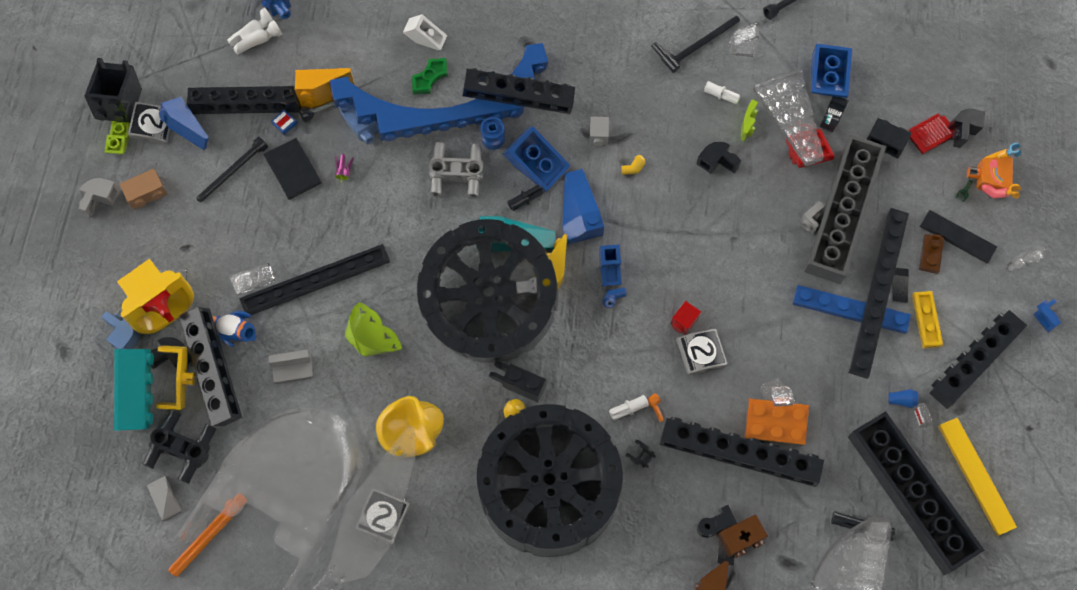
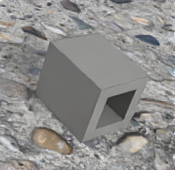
[589,117,609,146]

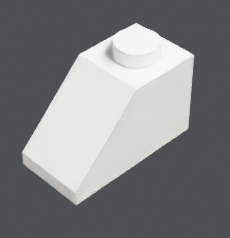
[403,14,447,50]

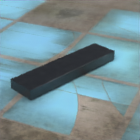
[919,210,998,263]

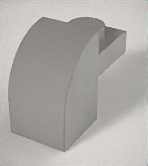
[78,178,120,218]

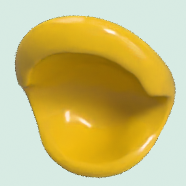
[376,396,444,458]

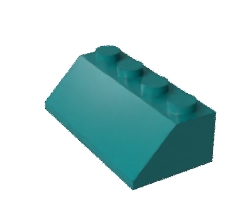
[114,349,154,431]

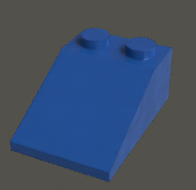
[811,44,852,98]
[502,126,571,192]

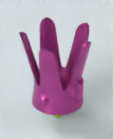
[335,154,354,183]

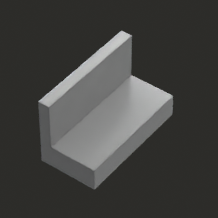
[269,350,313,383]

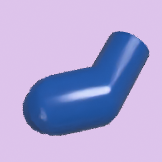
[602,287,627,308]

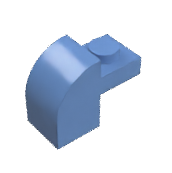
[101,311,139,349]

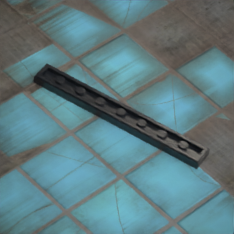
[239,244,390,315]

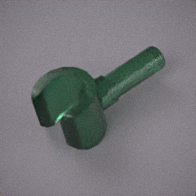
[955,180,973,202]

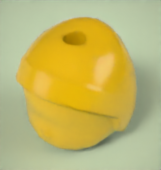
[504,399,526,418]

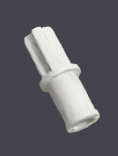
[704,81,740,104]
[609,395,649,420]

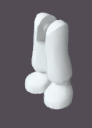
[227,7,283,55]

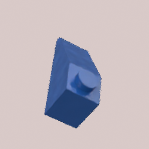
[159,97,209,150]

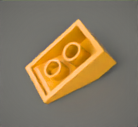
[295,68,355,108]

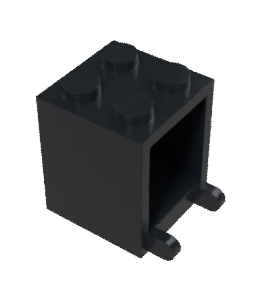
[84,58,142,123]

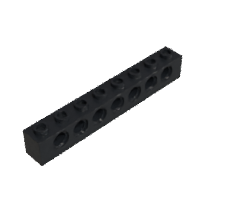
[659,417,824,487]

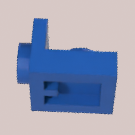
[1033,299,1062,333]

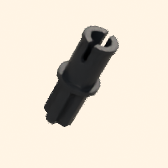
[507,185,544,211]

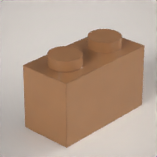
[119,168,167,209]

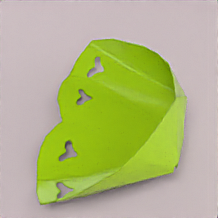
[344,302,402,357]

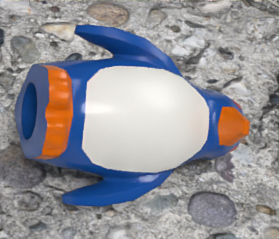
[212,311,256,347]

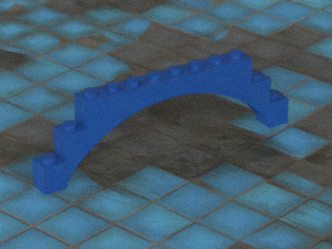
[330,43,548,141]

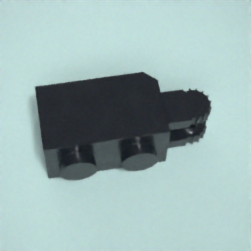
[489,361,546,403]

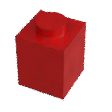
[670,301,701,335]

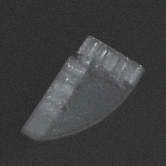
[811,516,892,590]

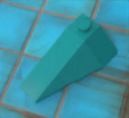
[480,216,556,252]

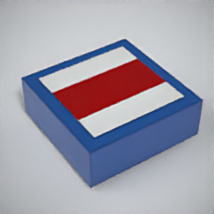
[271,110,297,135]

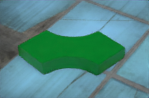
[412,58,448,95]

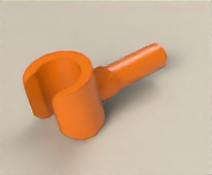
[647,393,664,422]

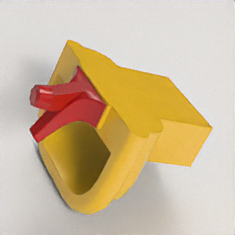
[117,258,194,334]

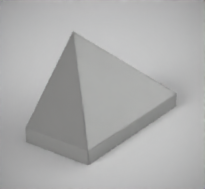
[147,476,182,521]

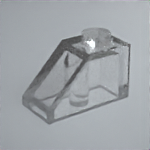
[729,22,760,57]

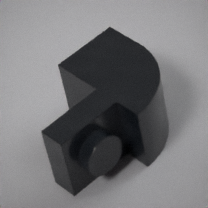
[948,108,985,148]
[696,142,742,174]
[151,337,192,369]

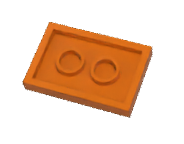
[744,398,809,445]

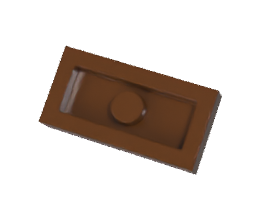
[919,234,944,274]

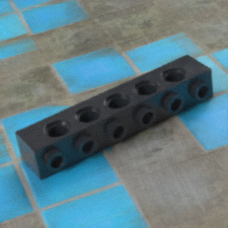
[462,68,575,114]
[187,86,301,114]
[180,307,243,426]
[929,310,1028,409]

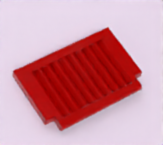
[908,113,954,155]

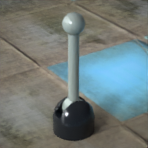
[299,102,334,123]

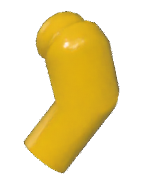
[621,155,645,175]

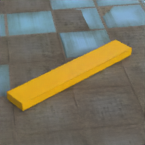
[938,418,1017,536]

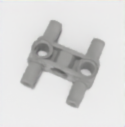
[429,142,484,199]

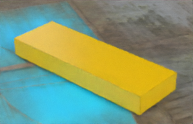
[912,291,943,349]

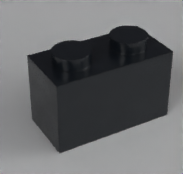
[867,118,912,159]

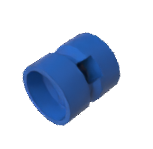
[480,117,505,150]

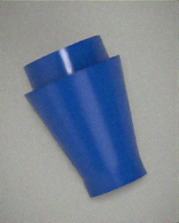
[888,389,918,408]

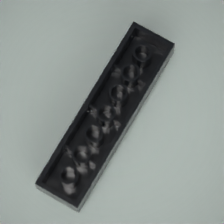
[848,411,985,575]

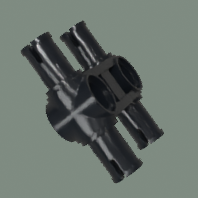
[142,409,217,484]

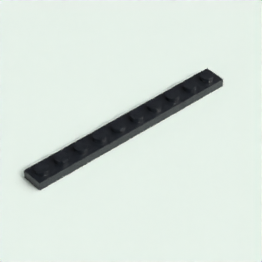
[848,208,909,379]

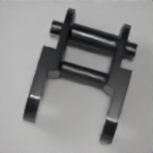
[625,439,656,468]

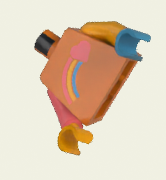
[967,143,1022,199]

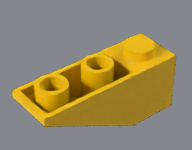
[533,234,567,289]

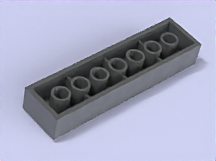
[804,135,886,284]

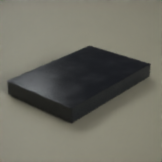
[263,138,322,200]

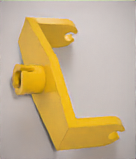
[156,346,196,410]

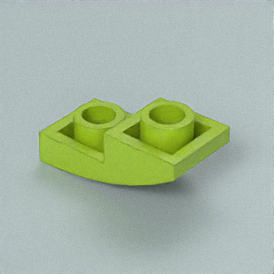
[741,99,758,141]
[104,121,130,155]

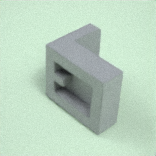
[800,201,824,234]

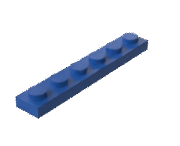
[792,285,911,334]

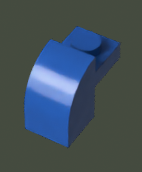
[599,244,622,287]

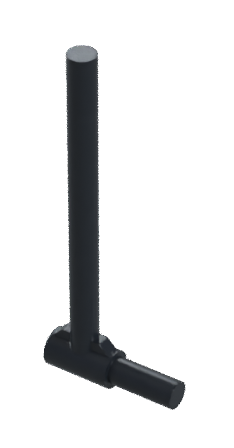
[651,16,740,73]

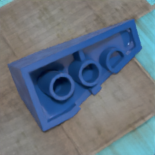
[562,169,604,245]

